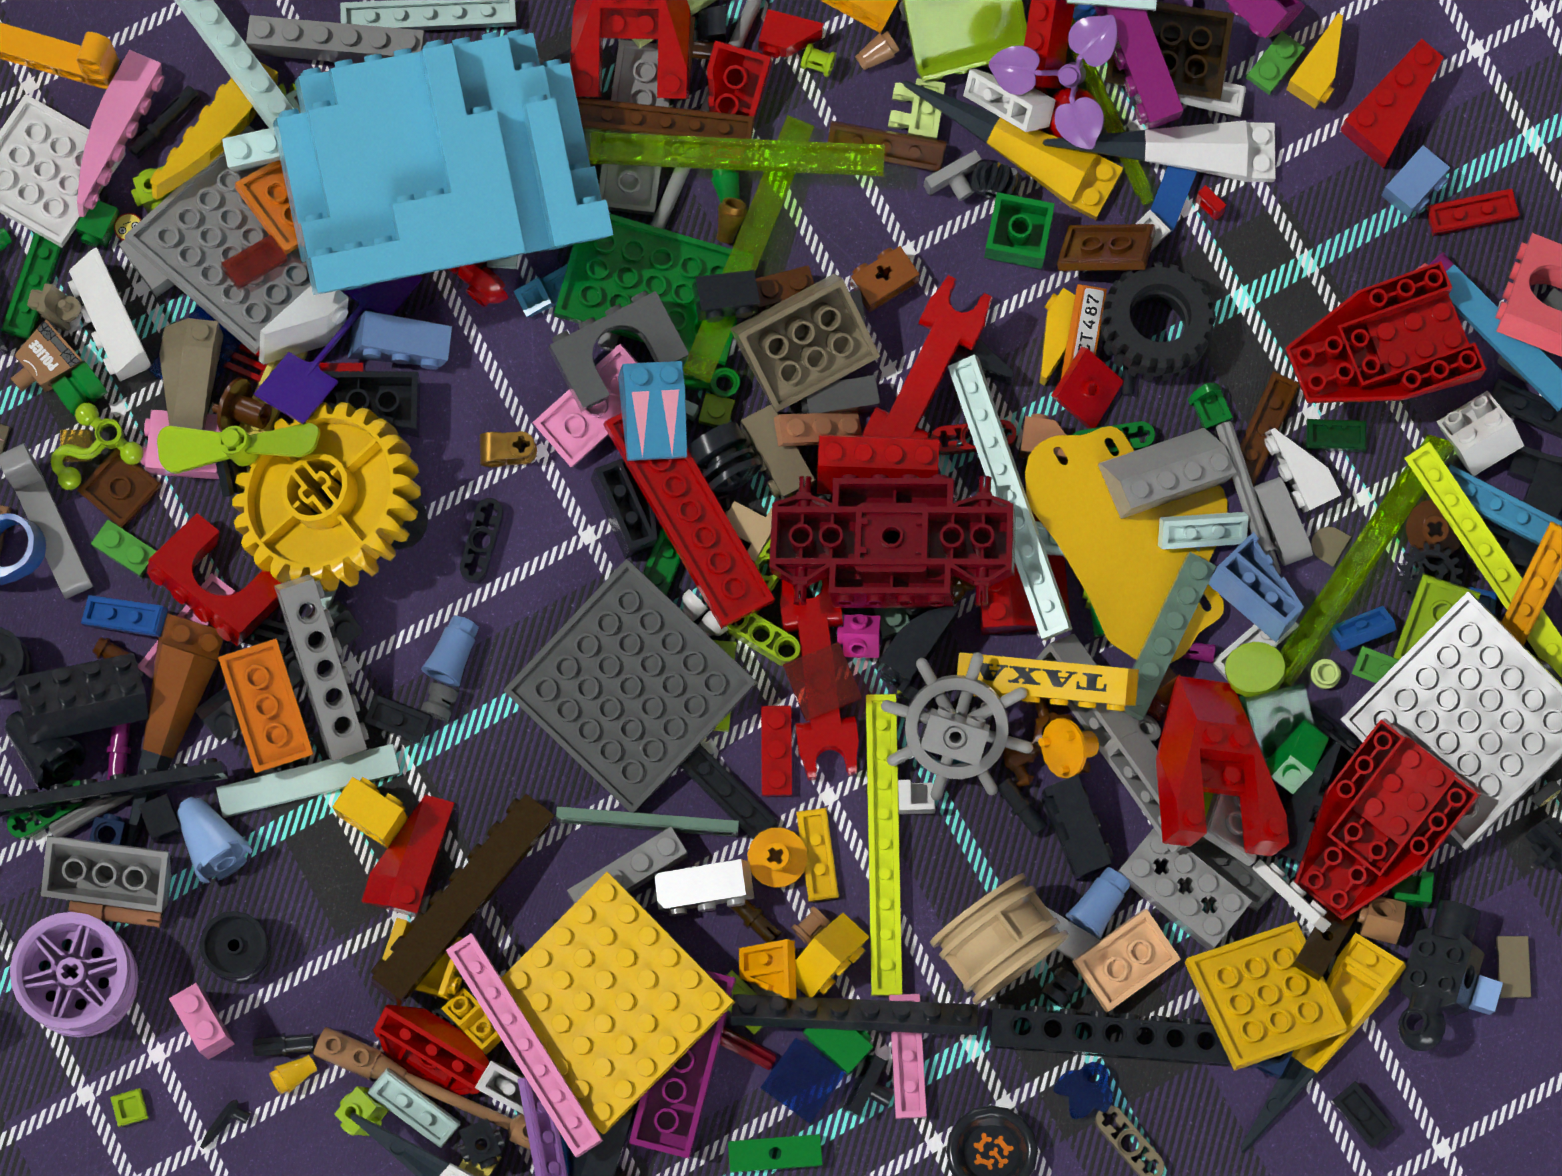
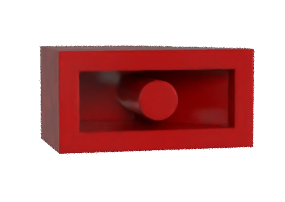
[758,9,824,58]

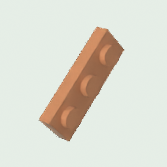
[774,412,862,447]

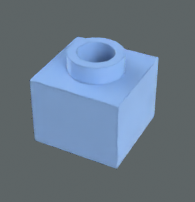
[1469,975,1503,1015]

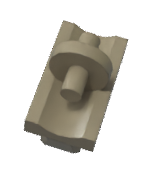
[27,283,81,331]

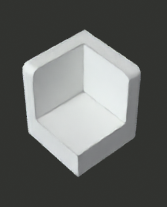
[898,780,936,814]

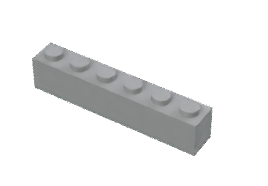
[246,15,428,64]

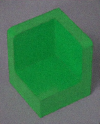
[1391,871,1434,908]

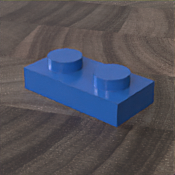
[1328,606,1397,652]

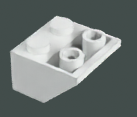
[1437,391,1524,476]

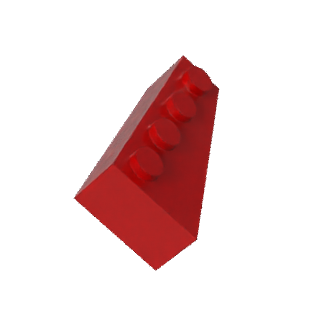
[1340,39,1444,169]

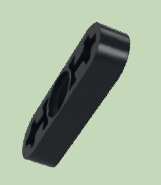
[460,498,503,584]

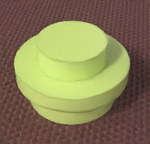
[1310,659,1341,689]

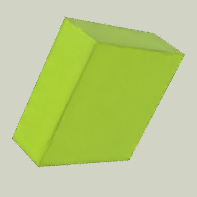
[110,1088,149,1127]

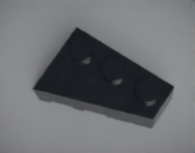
[591,458,657,559]
[1040,774,1113,881]

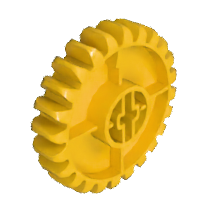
[232,402,421,592]

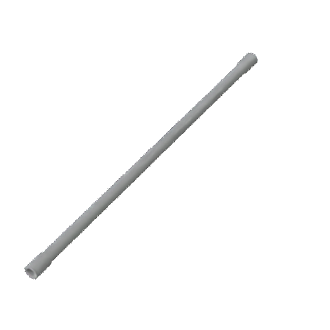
[597,0,763,351]

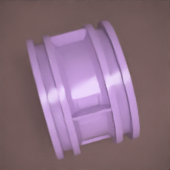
[10,912,139,1038]

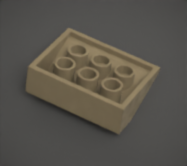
[730,274,880,413]

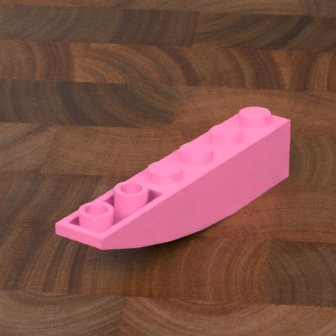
[77,50,164,218]

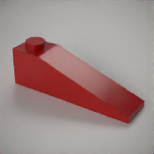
[707,40,774,170]
[361,794,455,917]

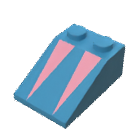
[618,361,687,461]

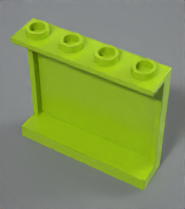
[903,0,1027,81]

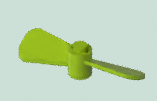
[157,423,320,474]

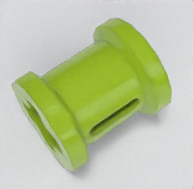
[801,43,837,77]

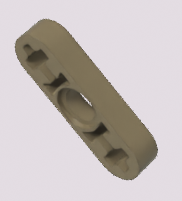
[1095,1105,1164,1176]

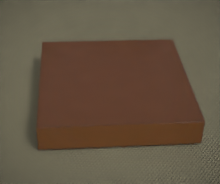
[77,448,163,529]

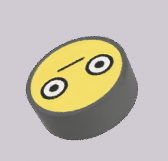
[1532,781,1562,808]

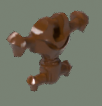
[1002,697,1091,787]

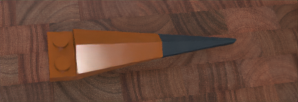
[124,613,224,847]

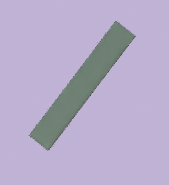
[556,807,739,837]

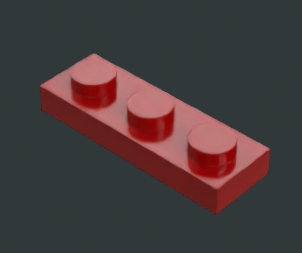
[761,706,792,797]

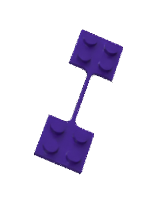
[254,275,422,425]

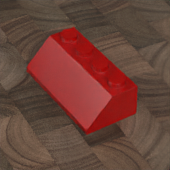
[817,434,939,494]

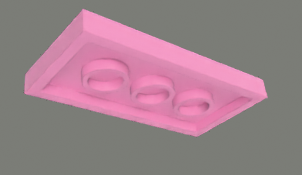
[532,344,638,467]

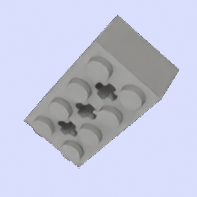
[1118,828,1252,951]

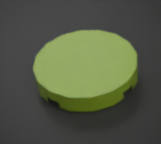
[1225,642,1286,698]

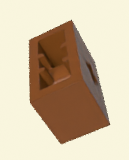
[850,246,920,313]

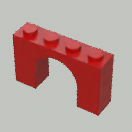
[147,513,281,646]

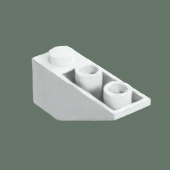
[1265,428,1341,512]

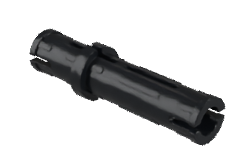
[125,85,201,159]

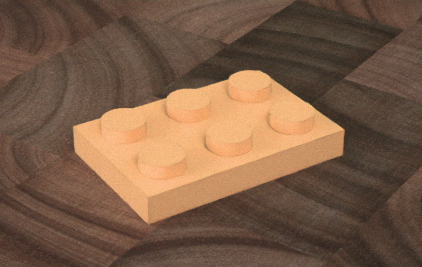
[1072,909,1180,1012]

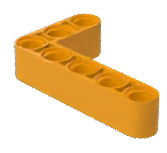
[0,22,119,89]

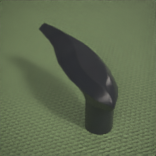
[200,1099,251,1149]

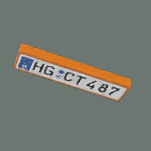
[1061,284,1107,378]

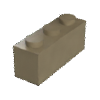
[741,405,815,499]

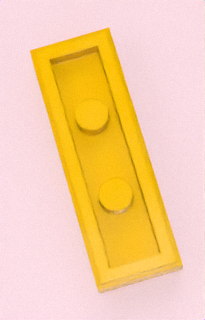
[796,808,839,902]

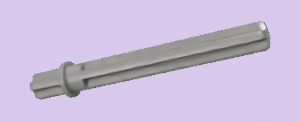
[1216,421,1281,575]

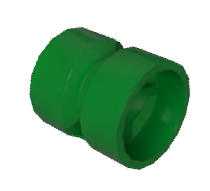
[51,362,108,417]

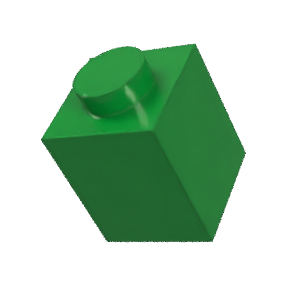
[76,200,120,247]

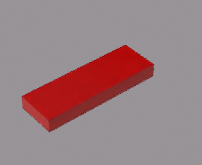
[1426,188,1519,236]

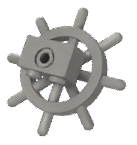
[881,652,1033,801]

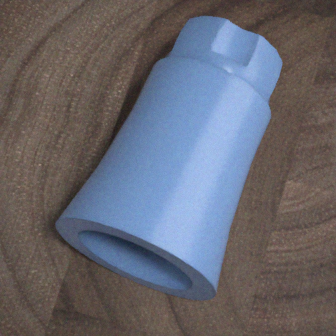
[421,615,479,687]
[1066,867,1130,939]

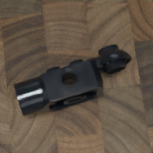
[1397,900,1485,1052]

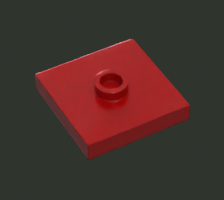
[1051,347,1124,429]

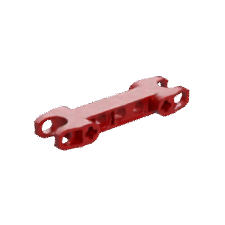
[863,275,993,438]
[780,576,859,781]

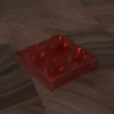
[783,642,862,721]

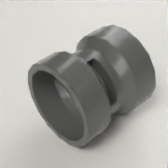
[420,682,459,722]

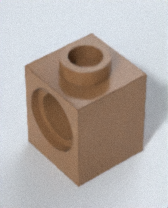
[1357,896,1406,945]

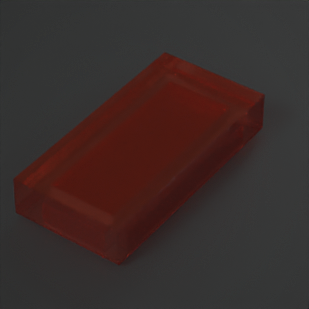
[221,235,288,290]

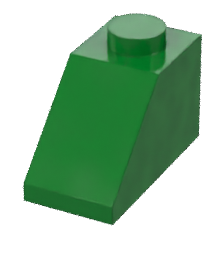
[1266,719,1329,794]
[803,1028,873,1076]

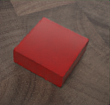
[1196,185,1226,220]

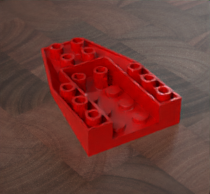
[1285,261,1486,403]
[1294,718,1482,920]

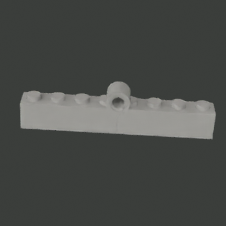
[1036,634,1201,854]

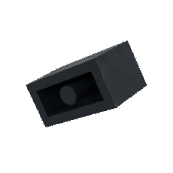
[692,270,760,322]

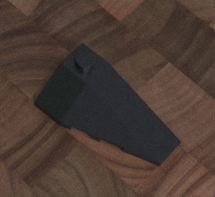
[1278,741,1341,862]
[571,1101,638,1176]

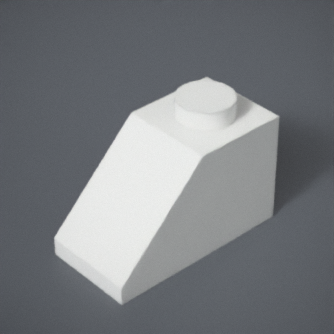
[475,1061,524,1115]

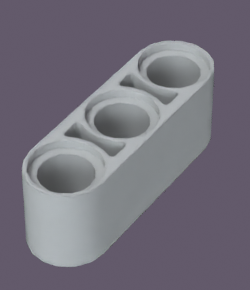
[1254,477,1313,566]

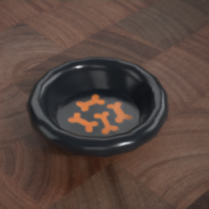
[946,1105,1038,1176]

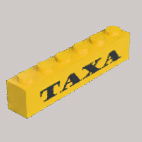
[957,653,1139,711]

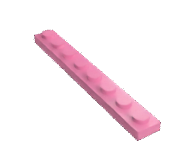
[446,933,603,1158]

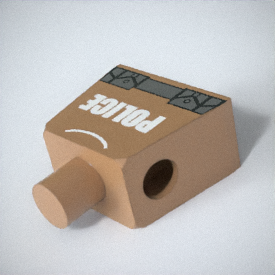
[10,320,84,392]

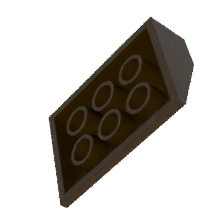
[1105,2,1234,101]

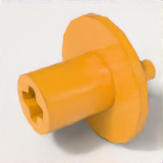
[1038,718,1099,779]
[747,827,808,888]

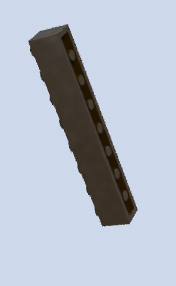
[371,793,555,1007]

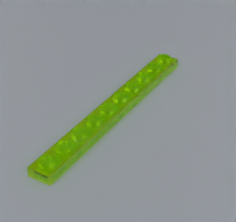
[683,115,814,383]
[589,132,885,176]
[1280,434,1454,687]

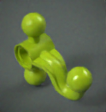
[50,403,143,490]

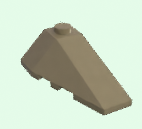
[159,318,224,430]

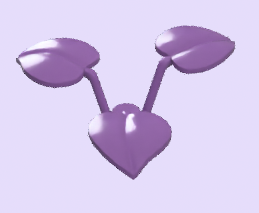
[989,15,1118,149]

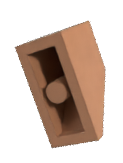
[1019,414,1068,464]

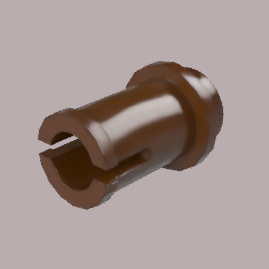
[92,637,131,659]

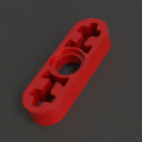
[931,420,1017,456]

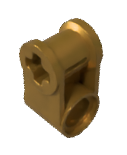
[479,431,538,467]

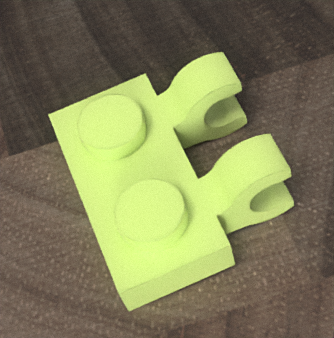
[888,78,945,140]

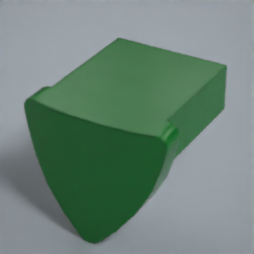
[1188,383,1233,430]

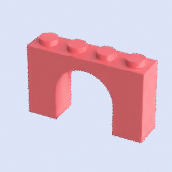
[1495,233,1562,357]

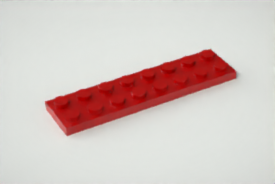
[603,413,775,629]

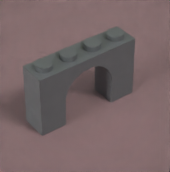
[800,290,880,414]
[548,291,689,412]

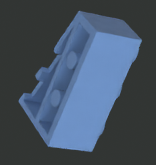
[348,311,452,369]
[1208,532,1304,642]

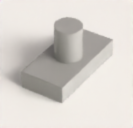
[923,150,982,201]

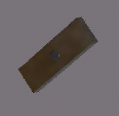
[1292,907,1359,981]

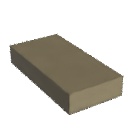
[1496,936,1531,998]

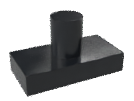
[842,1055,894,1116]

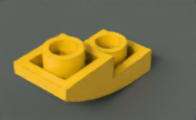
[441,987,502,1055]

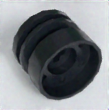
[687,421,763,497]

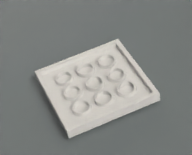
[0,94,126,248]

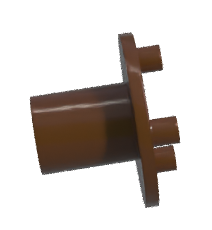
[212,378,272,432]
[1406,499,1461,558]

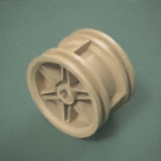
[930,873,1069,1005]

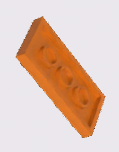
[218,639,313,773]

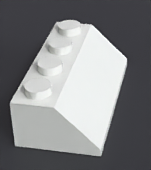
[68,248,152,382]

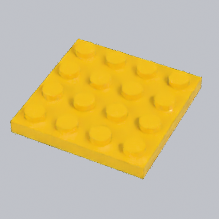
[1185,921,1347,1071]

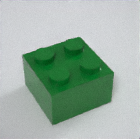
[984,192,1055,269]

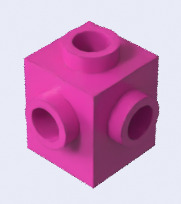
[837,614,880,658]

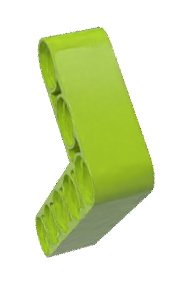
[726,538,800,667]

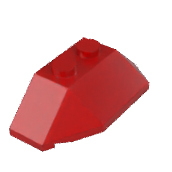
[373,1004,489,1095]

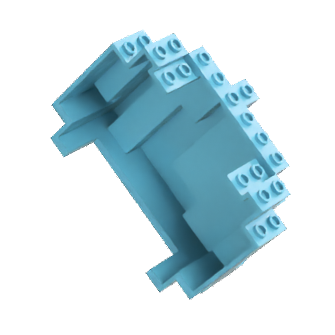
[273,29,613,295]

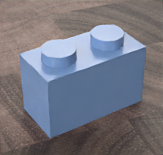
[1381,145,1450,218]

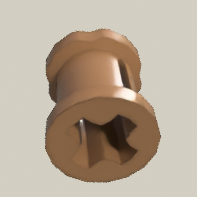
[791,906,830,946]

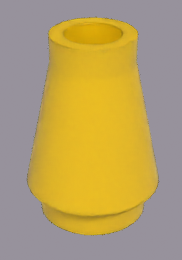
[269,1055,317,1094]

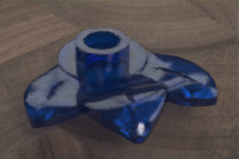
[1053,1062,1113,1119]

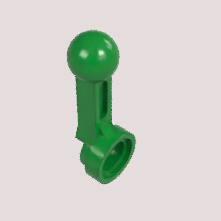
[683,367,740,398]

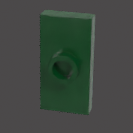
[1306,419,1366,452]

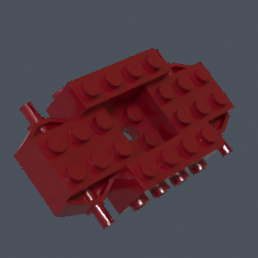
[769,474,1016,608]

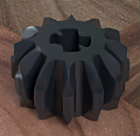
[971,161,1022,200]

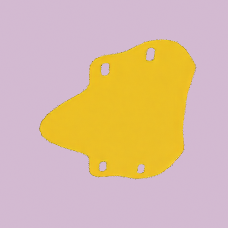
[1025,426,1228,663]

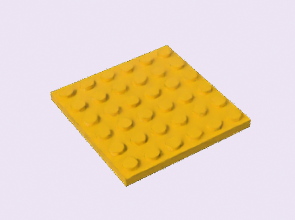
[477,872,735,1134]

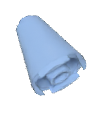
[177,797,252,883]

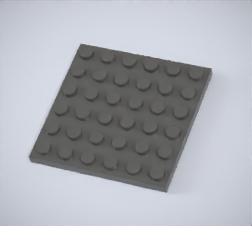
[503,559,758,813]

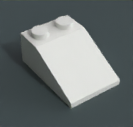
[259,286,348,365]

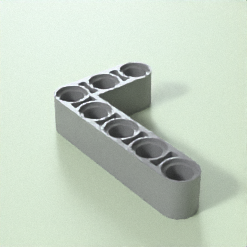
[0,443,93,599]

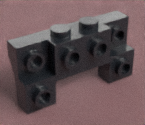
[1488,446,1562,571]

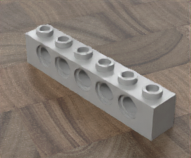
[274,574,369,761]

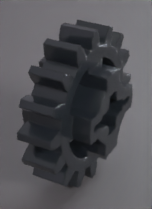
[1397,541,1463,601]

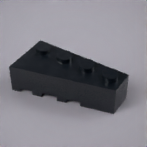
[322,371,421,438]

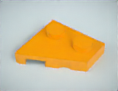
[739,939,796,1000]

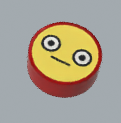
[114,213,141,242]

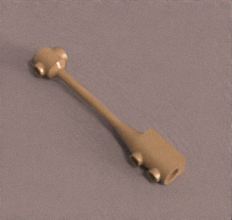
[314,1027,531,1150]

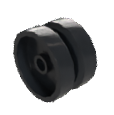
[0,627,33,699]
[199,911,271,983]

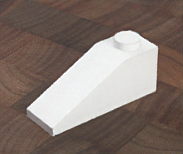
[963,68,1056,132]

